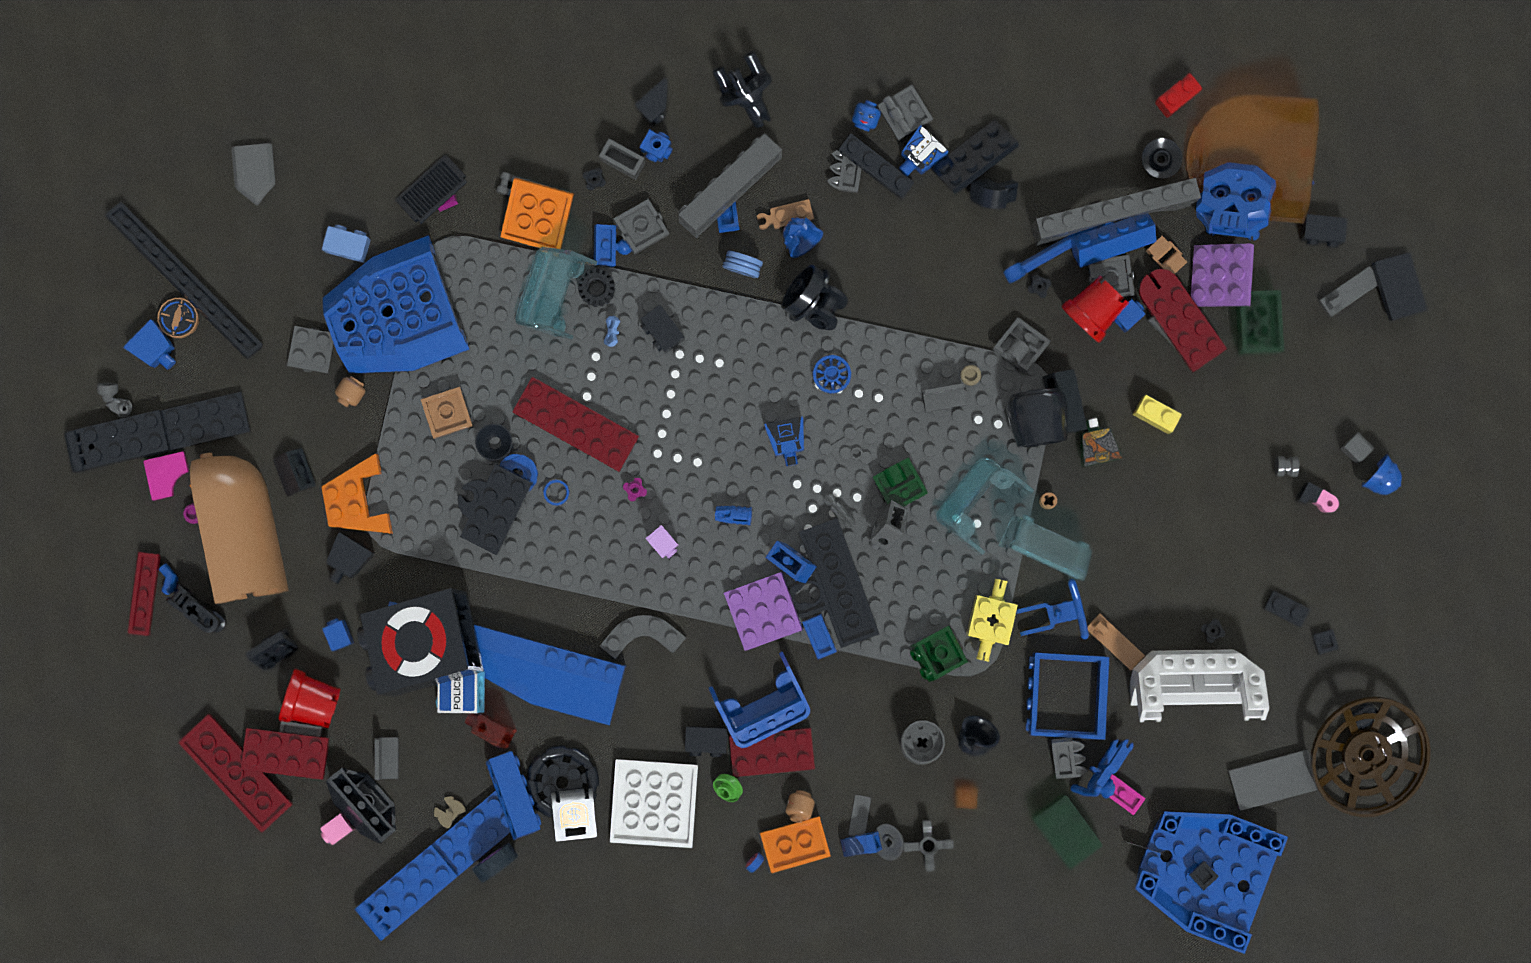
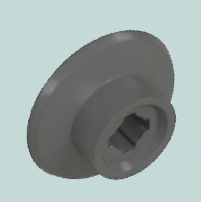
[875,824,904,861]

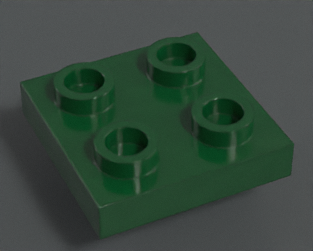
[872,457,928,507]

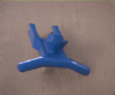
[1016,579,1089,639]
[1071,740,1133,799]

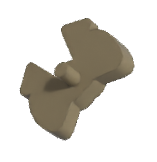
[434,796,466,828]

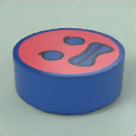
[745,852,764,873]

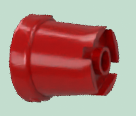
[1061,275,1129,343]
[278,669,341,728]

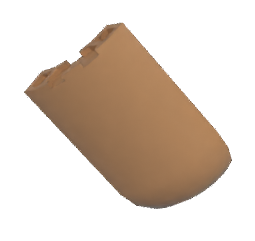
[190,453,289,604]

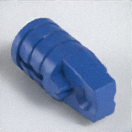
[715,506,752,526]

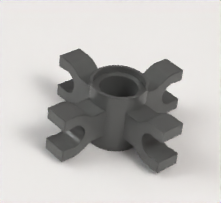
[903,820,954,871]

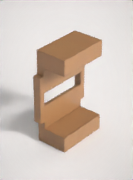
[1146,236,1187,274]

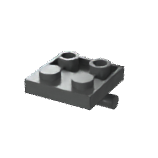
[877,85,933,141]

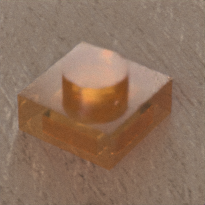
[956,787,978,809]

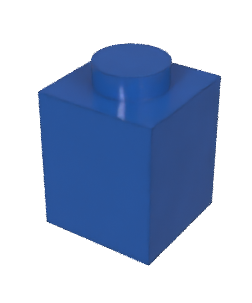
[1114,299,1145,333]
[322,618,354,651]

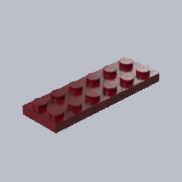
[512,377,639,472]
[178,714,293,833]

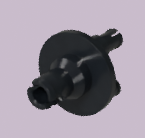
[712,51,772,128]

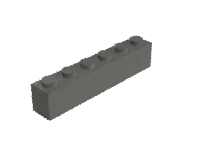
[678,134,782,238]

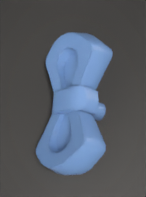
[604,316,620,347]

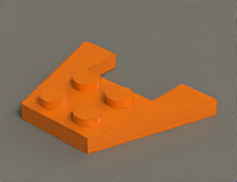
[322,454,393,534]

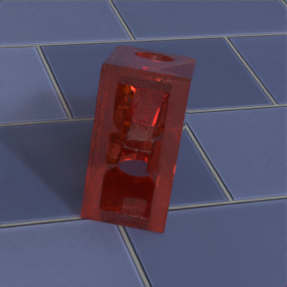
[465,713,516,748]

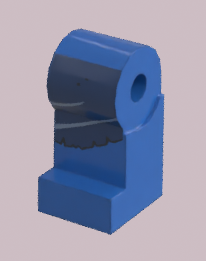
[840,831,882,857]

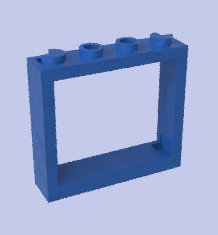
[1025,652,1109,740]

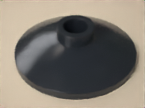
[1142,138,1182,179]

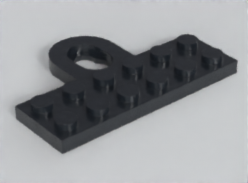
[786,518,880,648]

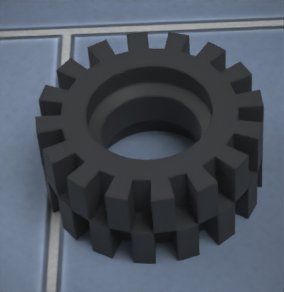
[578,268,615,307]

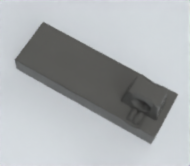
[1318,266,1378,318]

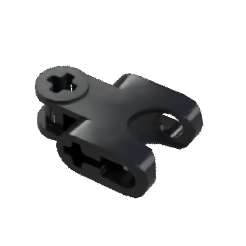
[166,583,227,633]

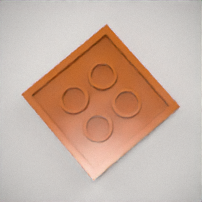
[500,177,574,253]

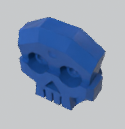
[1196,162,1276,241]

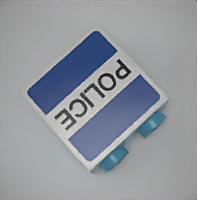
[436,671,485,713]

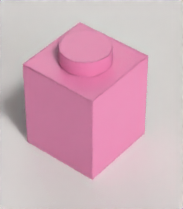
[320,813,355,845]

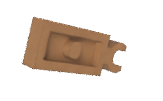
[757,199,814,230]

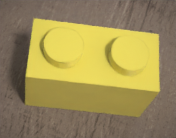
[1133,395,1182,434]

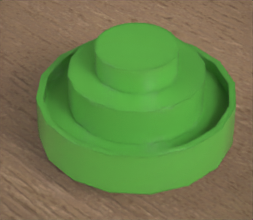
[713,774,743,802]

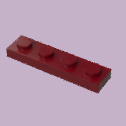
[128,552,161,636]

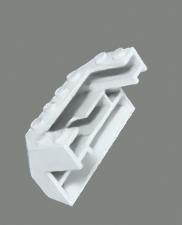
[1130,649,1269,722]

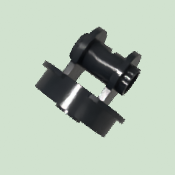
[781,265,848,330]

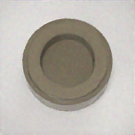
[960,365,981,386]

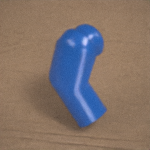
[159,563,178,595]

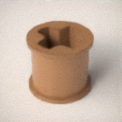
[1039,493,1057,510]

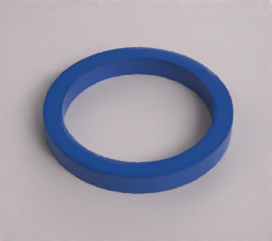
[544,480,569,506]

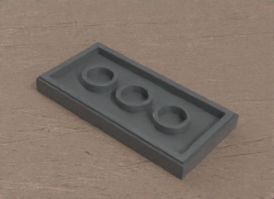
[1228,749,1318,811]

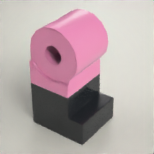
[1295,482,1339,513]

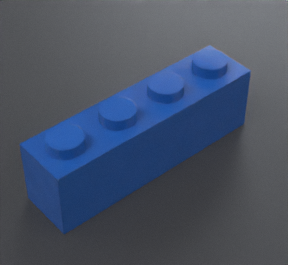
[1071,213,1156,268]
[485,751,541,840]

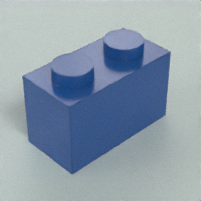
[765,541,817,583]

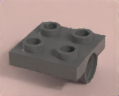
[993,318,1051,374]

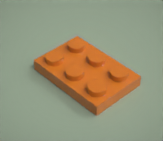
[760,816,831,873]

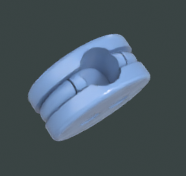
[723,251,763,278]

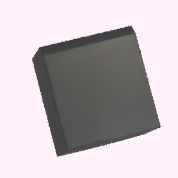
[1340,432,1374,463]

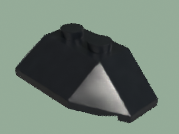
[326,768,396,844]

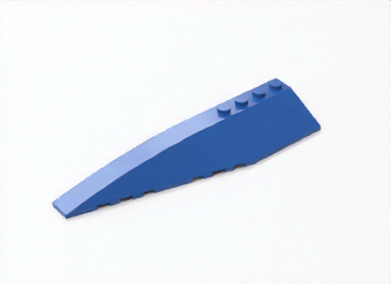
[388,601,626,726]

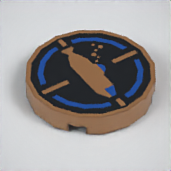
[157,298,199,339]

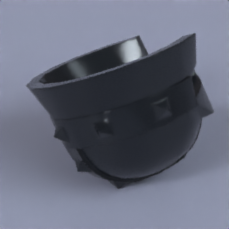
[956,715,1000,757]

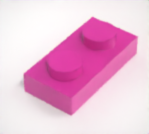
[1109,774,1146,815]

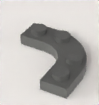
[600,615,686,659]

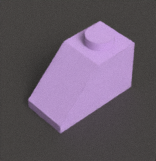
[646,525,679,559]

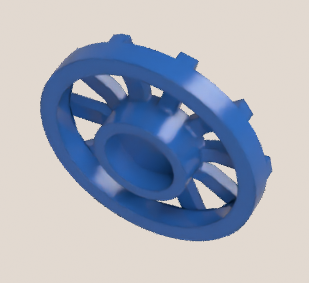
[813,355,851,394]

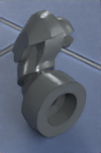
[97,383,132,417]

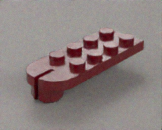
[1139,269,1227,373]

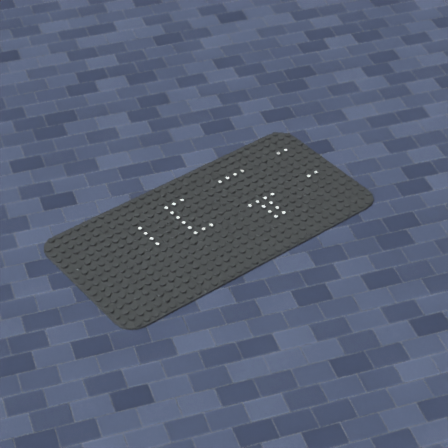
[366,236,1048,676]

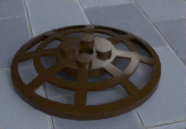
[1310,697,1431,817]

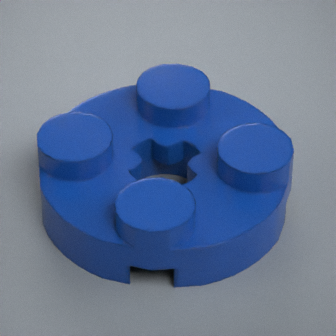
[500,454,538,491]

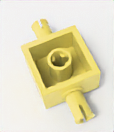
[966,579,1018,662]

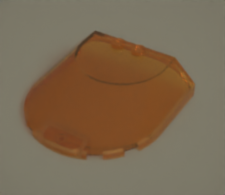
[1186,95,1319,224]

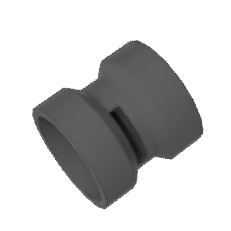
[1274,456,1299,477]

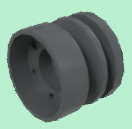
[900,720,945,765]

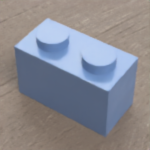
[322,225,371,263]

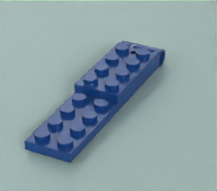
[354,791,510,941]

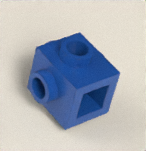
[640,130,673,163]

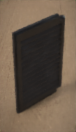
[395,154,467,224]

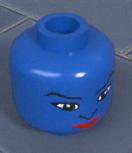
[852,100,881,132]

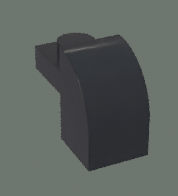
[969,178,1018,209]

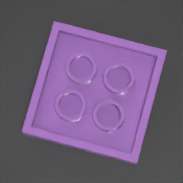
[1191,243,1254,307]
[724,572,803,651]

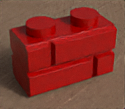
[1155,73,1203,118]

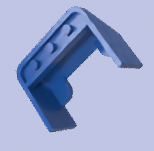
[709,652,810,748]

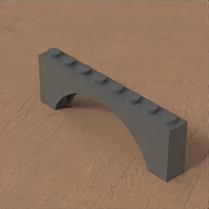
[1031,178,1201,246]

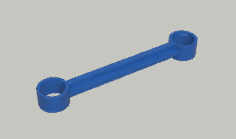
[1003,221,1114,284]

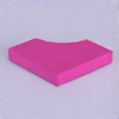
[144,452,189,501]

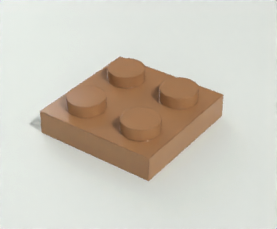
[421,387,473,439]

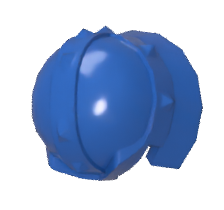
[783,217,823,258]
[1361,454,1402,495]

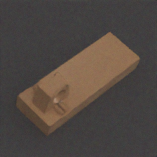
[1087,613,1145,671]

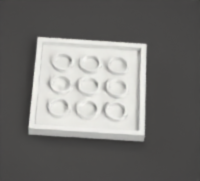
[610,759,698,848]

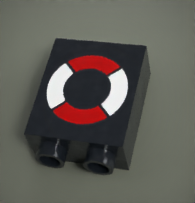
[357,588,484,697]

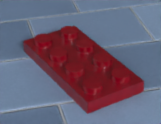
[241,728,330,780]
[729,728,815,777]

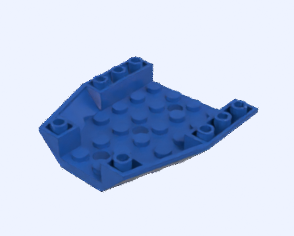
[323,235,470,373]
[1135,811,1288,954]

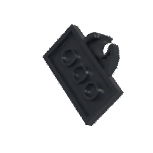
[457,464,533,555]

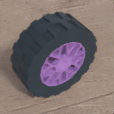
[472,843,518,883]

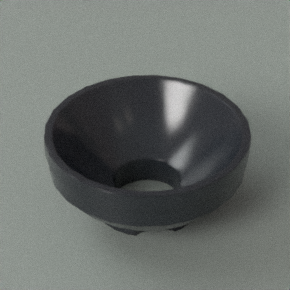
[475,423,513,461]

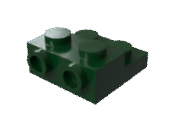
[910,626,968,682]

